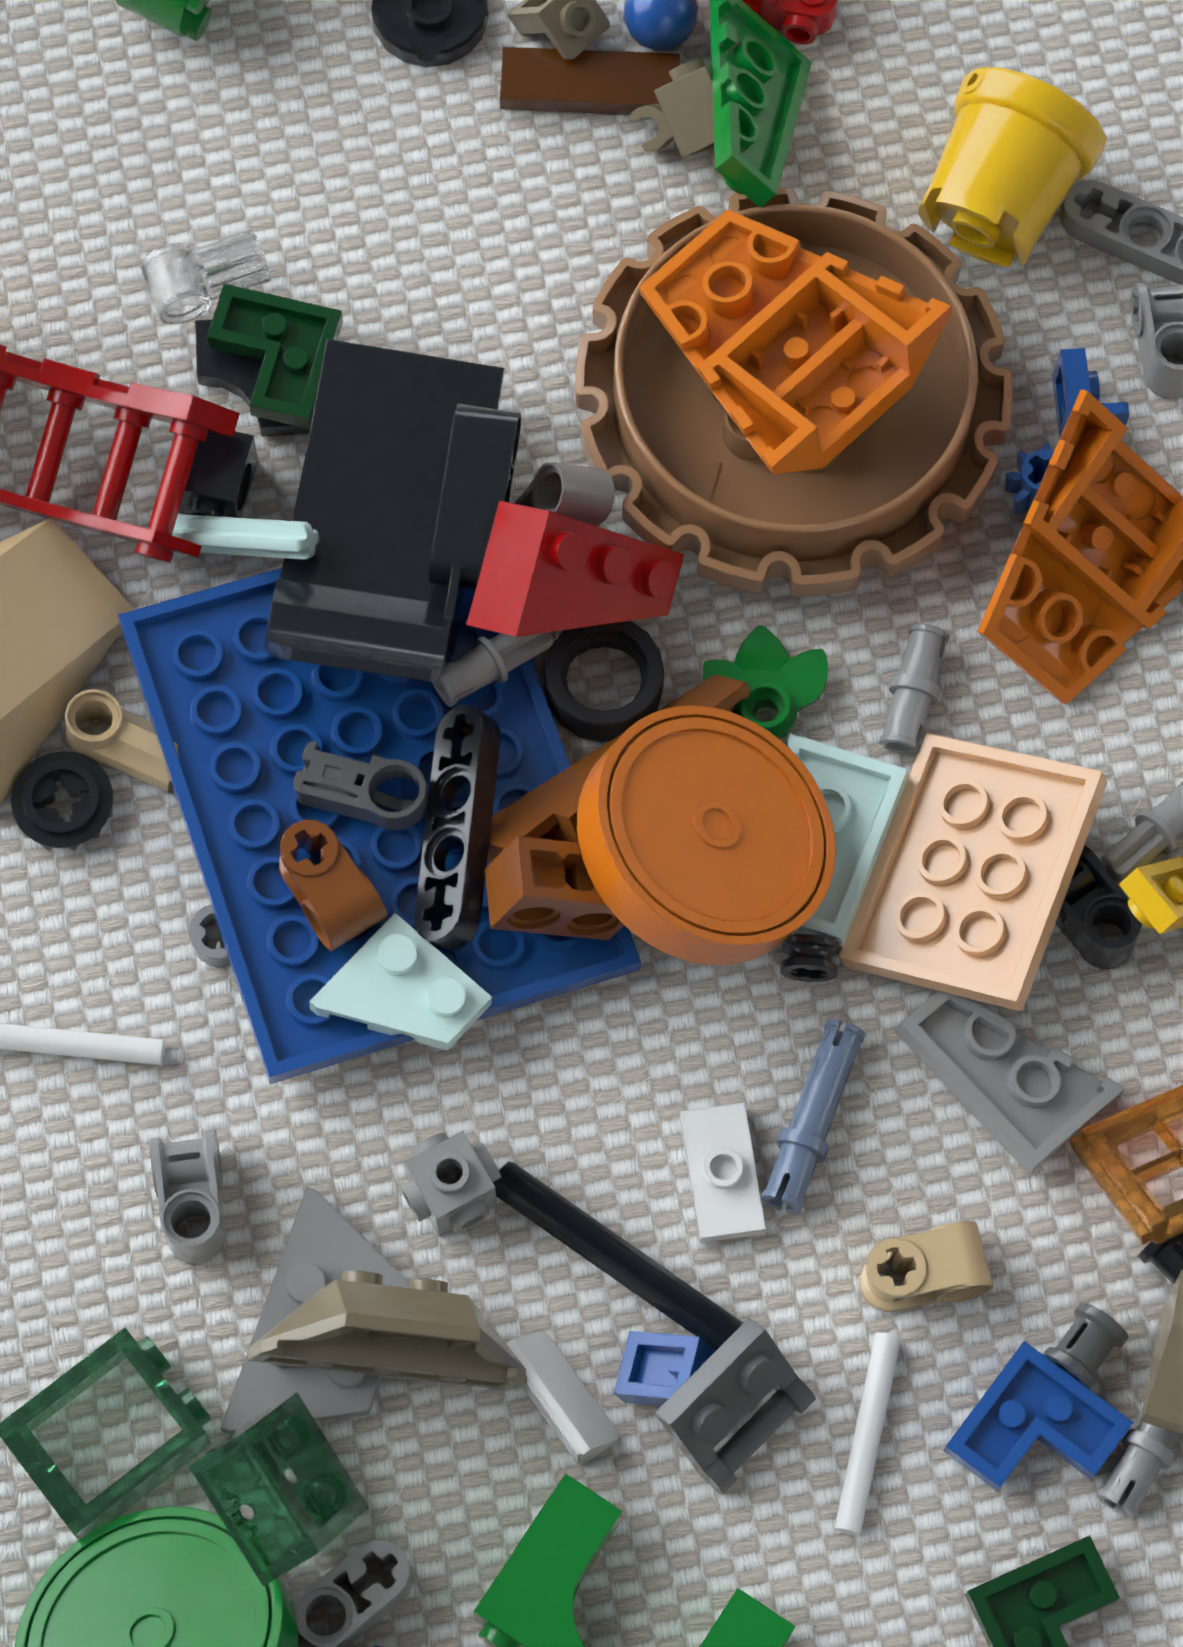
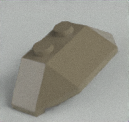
[248,1271,527,1390]

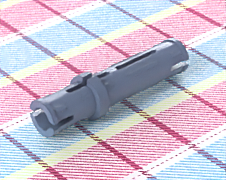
[761,1019,866,1214]

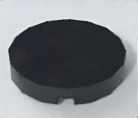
[371,0,489,67]

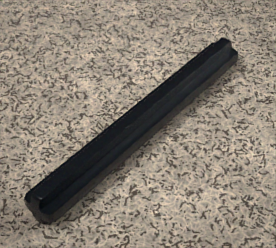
[493,1162,743,1350]

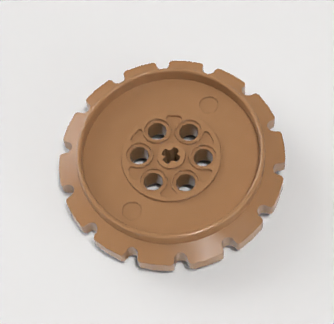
[575,187,1013,597]

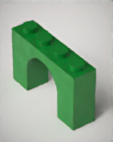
[473,1473,796,1647]

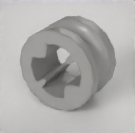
[188,905,230,967]

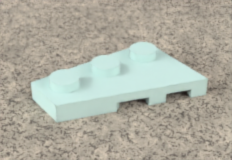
[788,733,909,947]

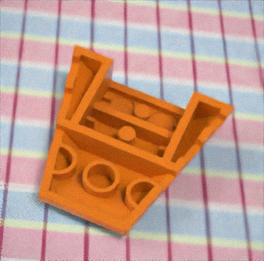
[639,209,952,475]
[977,389,1183,705]

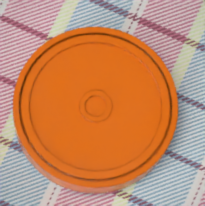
[577,705,836,965]

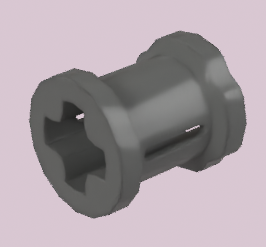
[1043,1302,1129,1390]

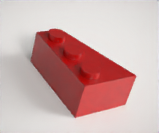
[466,501,685,637]

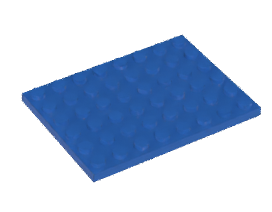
[118,568,641,1084]

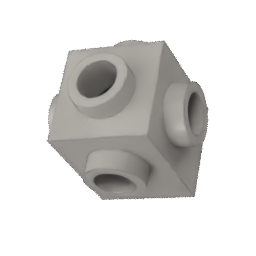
[400,1131,501,1237]

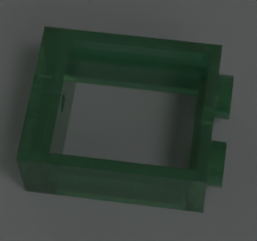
[0,1327,212,1540]
[189,1392,369,1586]

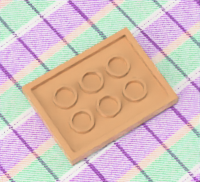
[838,733,1108,1012]

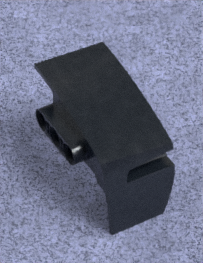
[264,339,521,682]

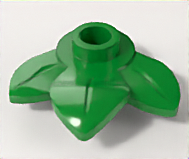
[703,625,828,739]

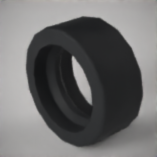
[544,621,664,742]

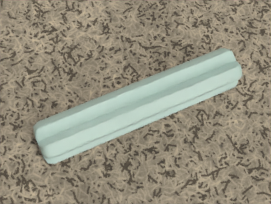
[172,514,319,560]

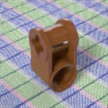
[279,820,388,952]

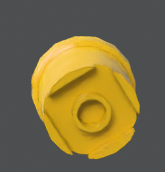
[918,67,1107,267]

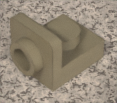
[507,0,610,60]

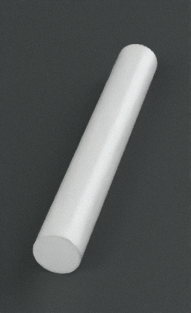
[0,1023,165,1065]
[834,1332,901,1536]

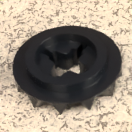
[11,751,113,851]

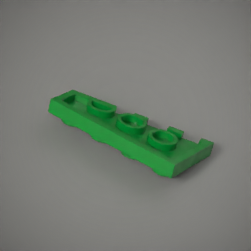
[710,0,812,208]

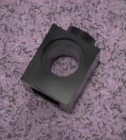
[179,431,258,518]

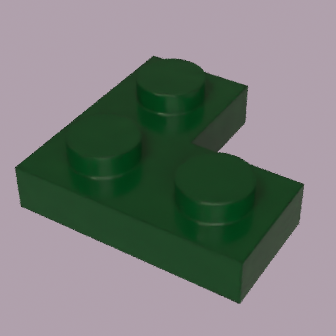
[207,283,343,429]
[964,1535,1120,1647]

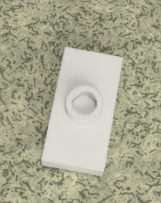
[680,1102,766,1243]

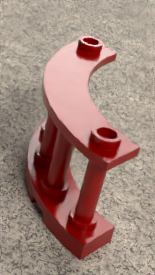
[0,344,240,563]

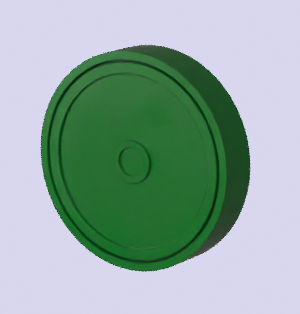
[15,1507,298,1647]

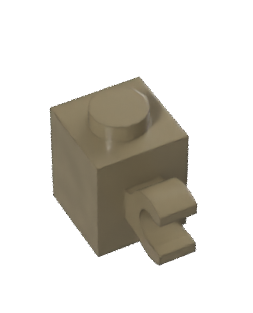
[629,57,714,158]

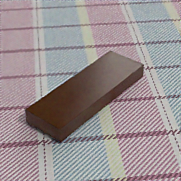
[500,47,680,115]

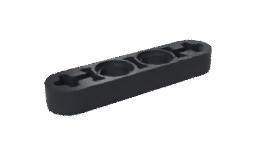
[414,705,501,951]

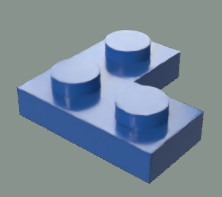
[943,1341,1134,1492]

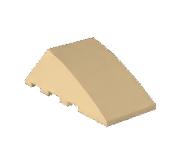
[0,517,136,806]

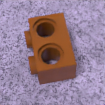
[485,836,624,940]

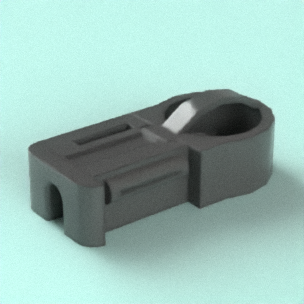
[293,741,429,831]

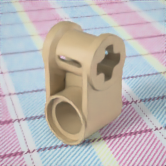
[859,1221,994,1312]

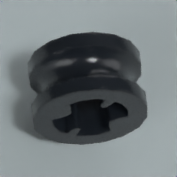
[780,934,839,982]

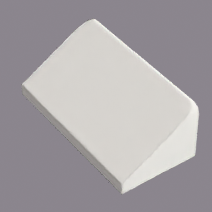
[506,1331,619,1466]

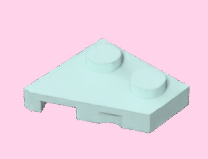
[310,913,492,1051]

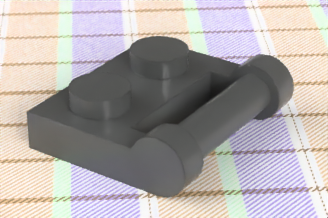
[655,1318,816,1495]

